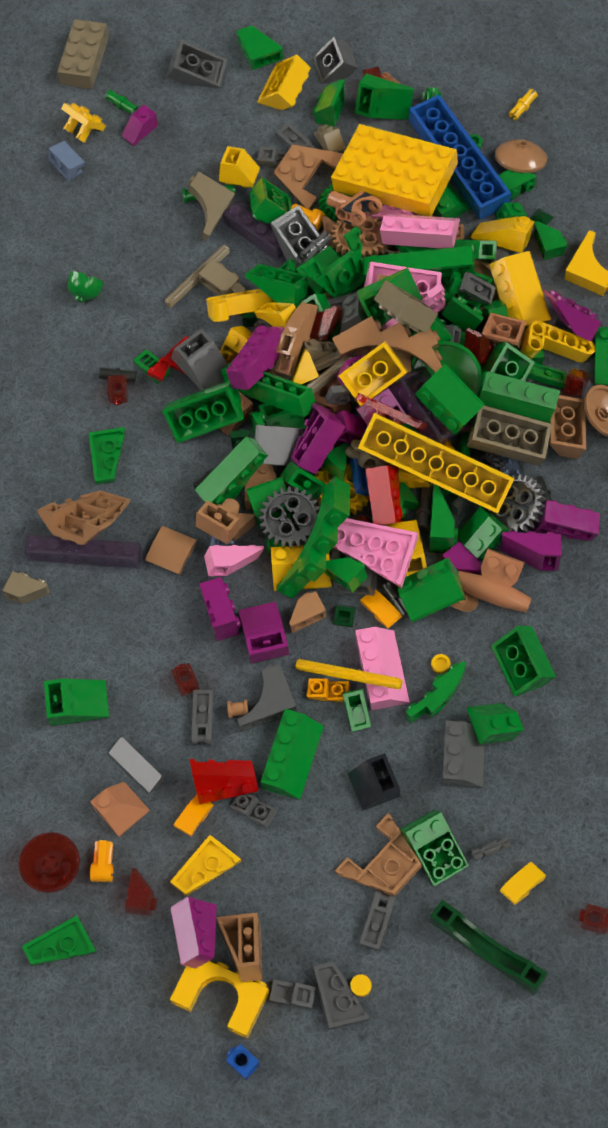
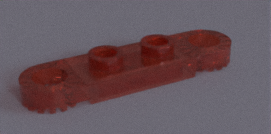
[355,392,427,431]

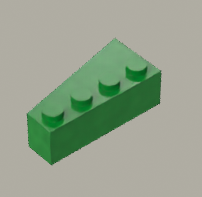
[195,436,268,506]

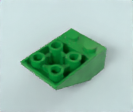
[354,74,414,120]
[357,267,423,326]
[258,403,307,429]
[44,678,110,726]
[400,809,469,886]

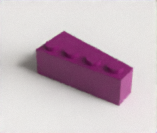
[226,326,285,390]

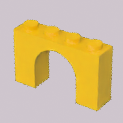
[170,961,269,1039]

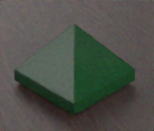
[530,208,553,225]

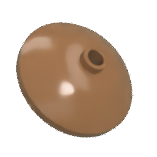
[495,139,547,173]
[584,385,608,436]

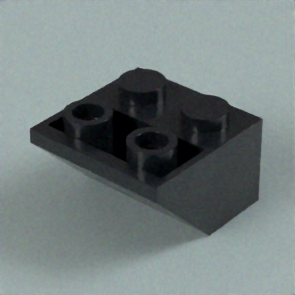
[348,753,400,811]

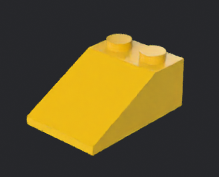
[471,216,535,253]
[338,340,408,406]

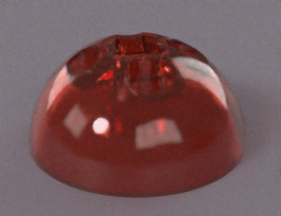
[19,832,80,893]

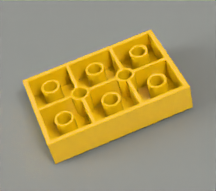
[331,124,458,217]

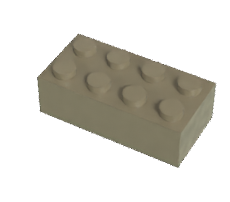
[57,19,109,89]
[467,406,552,466]

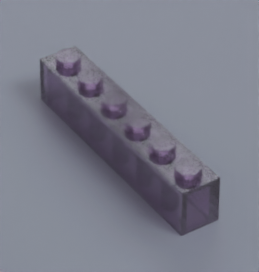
[24,535,143,569]

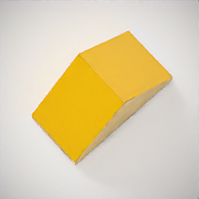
[291,349,319,385]

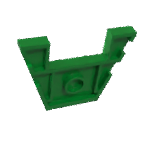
[300,226,366,298]

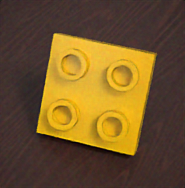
[61,103,107,142]

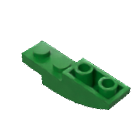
[406,661,466,724]

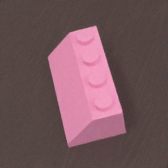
[380,214,460,248]
[364,262,442,298]
[355,627,410,711]

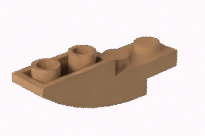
[275,302,318,376]

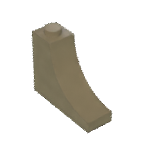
[188,172,235,241]

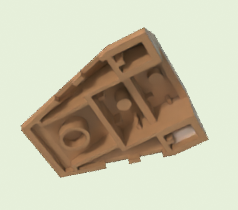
[38,490,130,545]

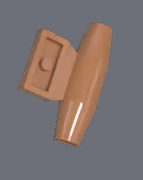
[459,549,532,613]

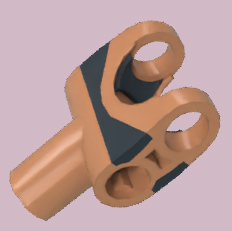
[327,191,382,226]

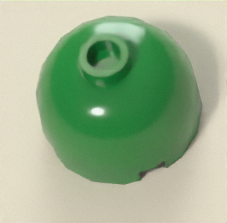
[67,271,104,303]

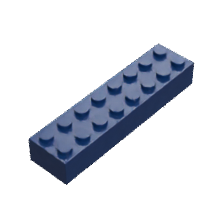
[409,95,511,220]

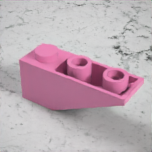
[204,545,264,576]

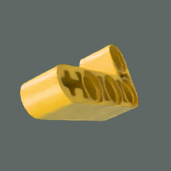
[206,289,275,322]
[521,320,595,363]

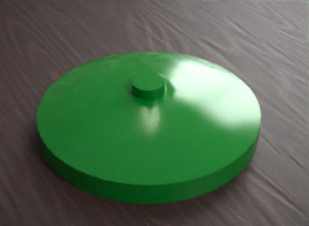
[407,341,482,415]

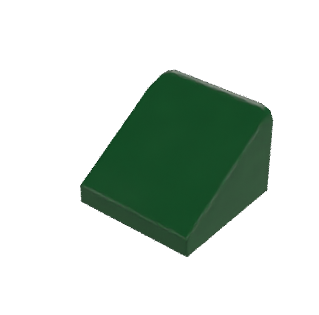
[333,604,356,627]

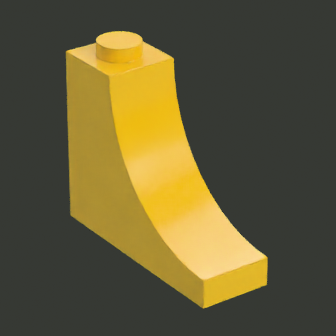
[564,230,608,296]
[254,302,313,339]

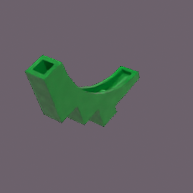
[276,476,350,599]

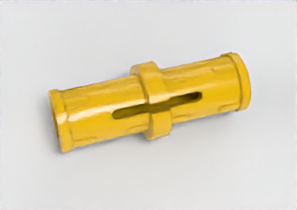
[508,89,538,121]

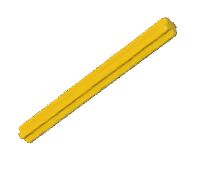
[295,659,403,690]

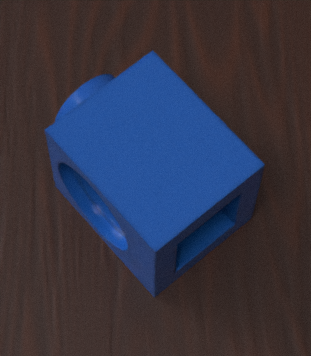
[226,1044,260,1080]

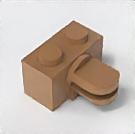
[196,498,239,545]

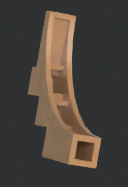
[332,316,443,373]

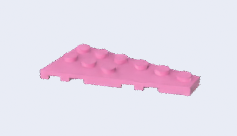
[305,512,418,588]

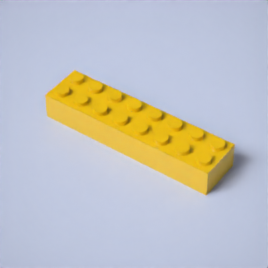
[358,413,514,513]

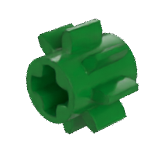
[422,87,442,101]

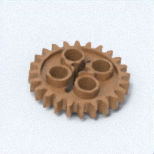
[331,215,387,259]

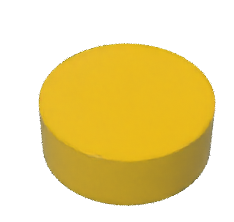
[431,654,451,674]
[350,974,371,997]

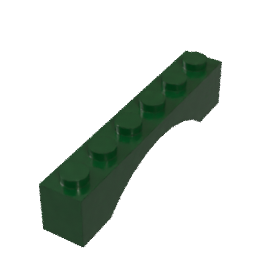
[430,900,548,995]

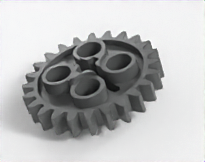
[488,474,546,533]
[259,486,320,549]

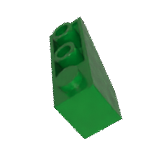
[438,239,497,259]

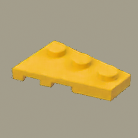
[170,835,242,896]

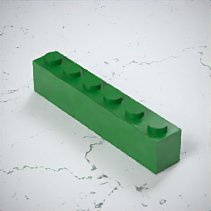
[364,246,475,280]
[221,361,316,417]

